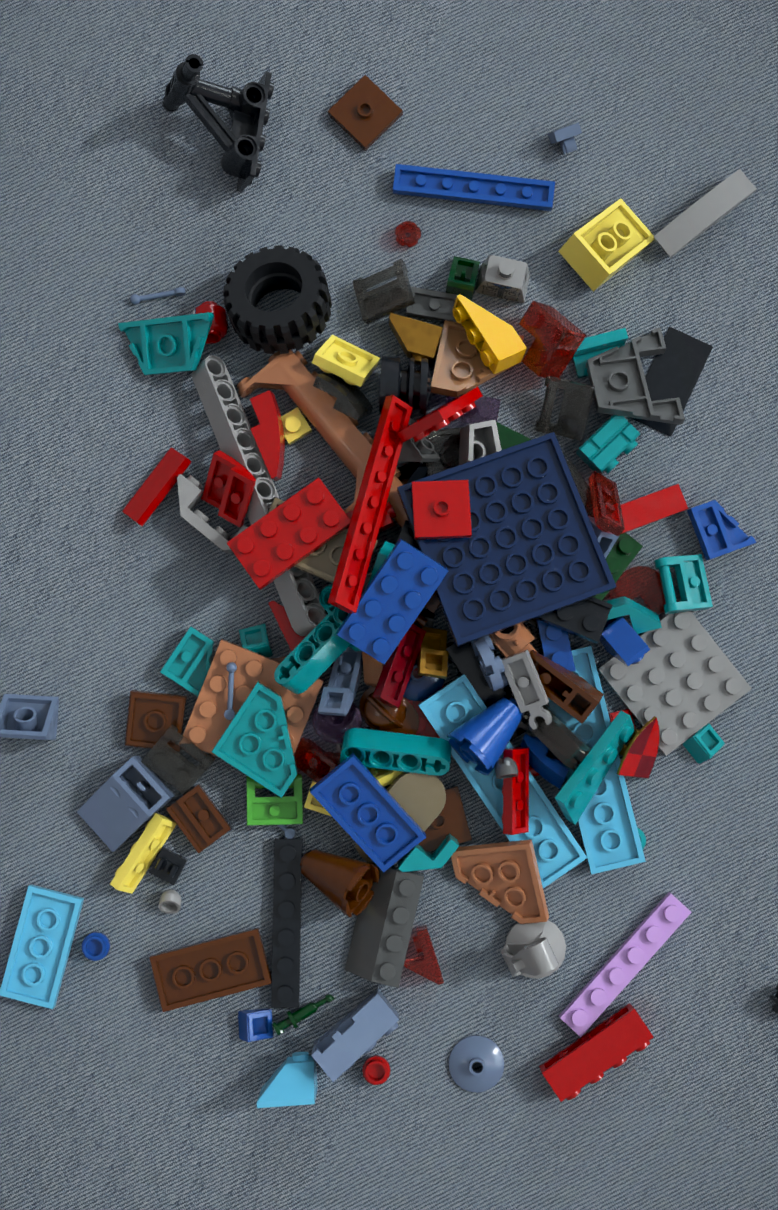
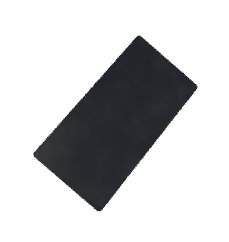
[629,327,713,437]

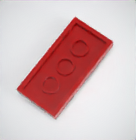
[227,478,351,590]

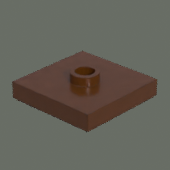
[328,75,403,151]
[125,690,186,752]
[419,786,472,852]

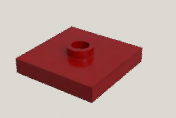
[411,480,472,540]

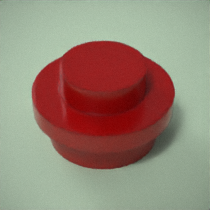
[362,1055,390,1085]

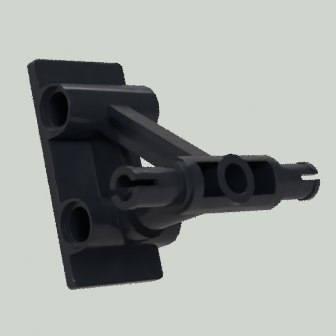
[162,54,274,192]

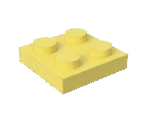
[312,335,380,387]

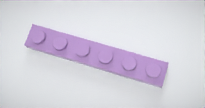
[559,892,692,1037]

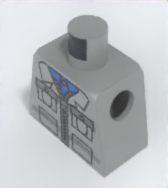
[475,255,530,303]

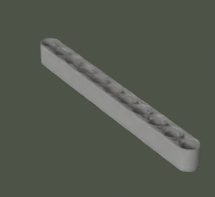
[192,355,327,636]

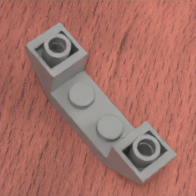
[177,474,247,553]

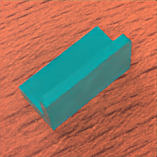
[570,328,628,378]

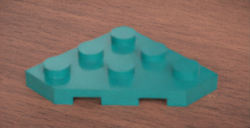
[212,681,297,798]

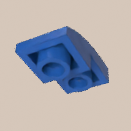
[520,734,570,789]

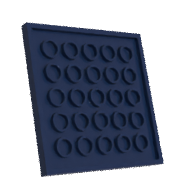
[397,432,617,647]

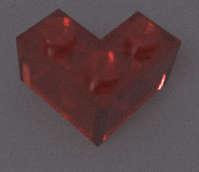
[519,301,586,381]

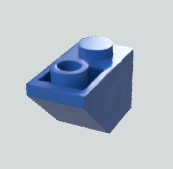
[600,616,650,666]

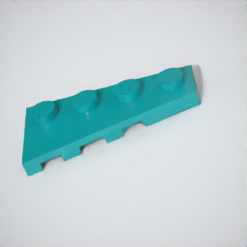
[555,710,635,825]

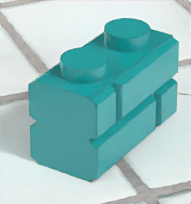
[576,415,640,475]

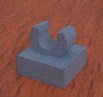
[548,122,582,154]

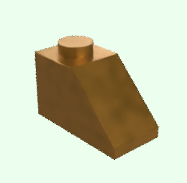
[389,313,443,365]

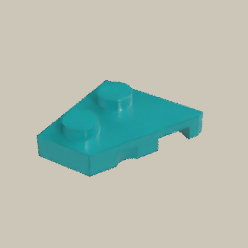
[160,626,214,697]

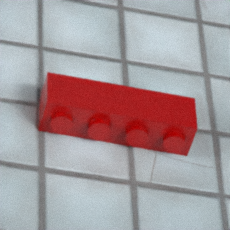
[539,1003,654,1102]

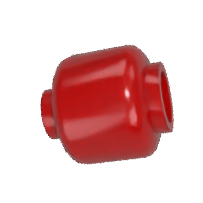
[193,301,228,344]

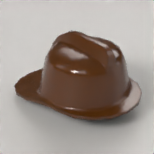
[359,686,419,735]

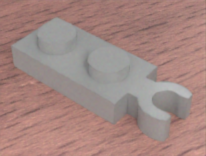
[501,649,552,730]

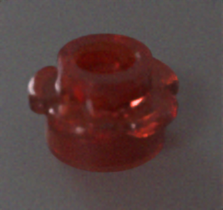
[395,221,421,247]

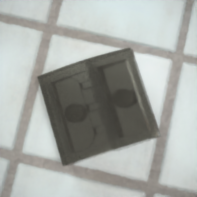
[313,373,373,420]

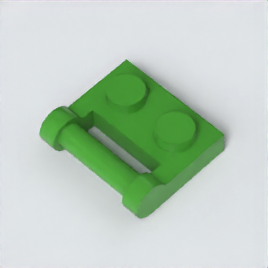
[246,774,303,825]

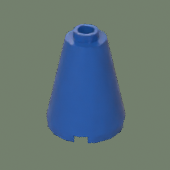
[447,698,523,775]

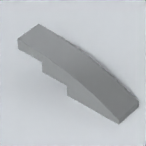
[653,169,757,259]

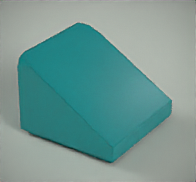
[239,624,273,657]
[682,723,725,764]

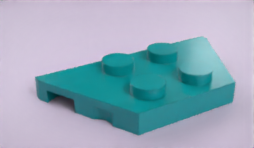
[118,312,214,375]

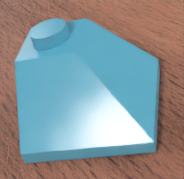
[257,1052,318,1108]

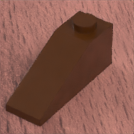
[530,650,604,724]

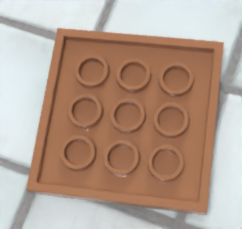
[180,639,324,758]

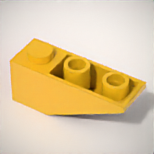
[452,294,527,374]

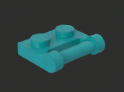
[654,554,713,614]

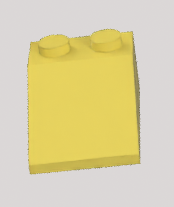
[558,198,655,292]

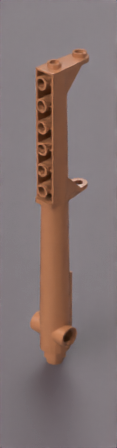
[237,350,538,658]

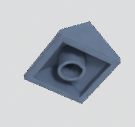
[0,694,59,740]

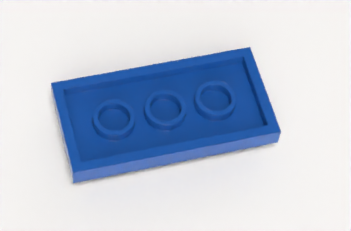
[336,538,449,665]
[310,753,426,872]

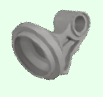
[501,920,566,979]

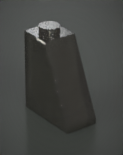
[521,705,593,771]

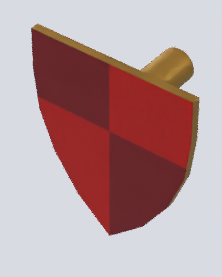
[616,716,659,779]

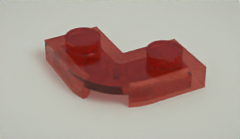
[608,566,679,615]

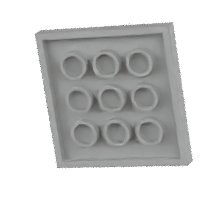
[597,611,752,756]

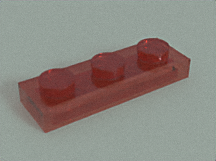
[588,471,625,536]

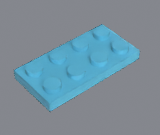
[0,885,84,1009]

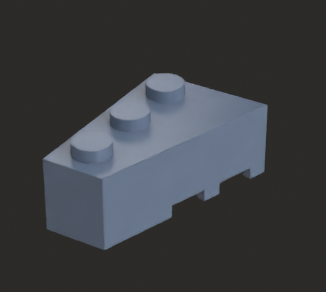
[311,988,399,1082]

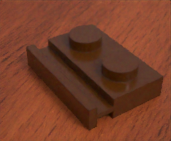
[166,784,232,854]

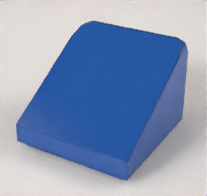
[238,1009,273,1042]

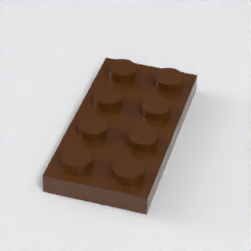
[149,927,272,1012]

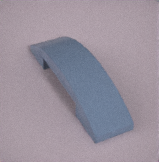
[318,647,363,716]

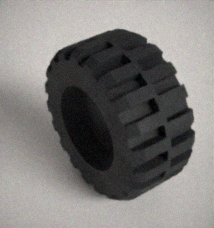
[223,245,332,354]

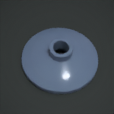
[449,1035,504,1093]

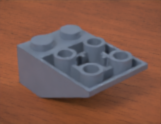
[77,755,175,853]

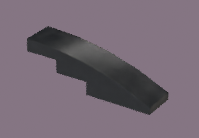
[446,641,528,741]

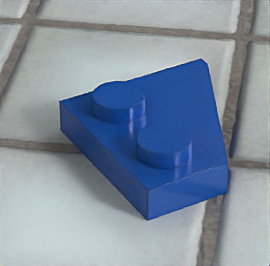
[687,500,756,561]

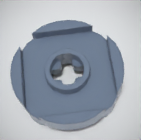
[471,635,508,692]

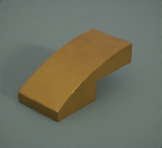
[417,627,448,679]

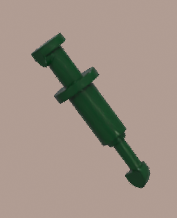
[272,994,335,1036]

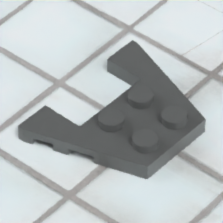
[586,327,685,425]

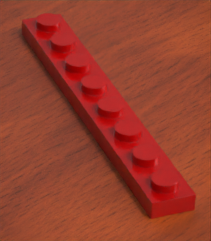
[328,395,413,613]

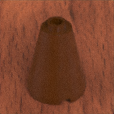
[300,850,379,917]

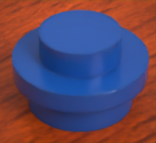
[82,932,110,961]

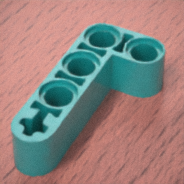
[274,584,351,694]
[340,728,452,776]

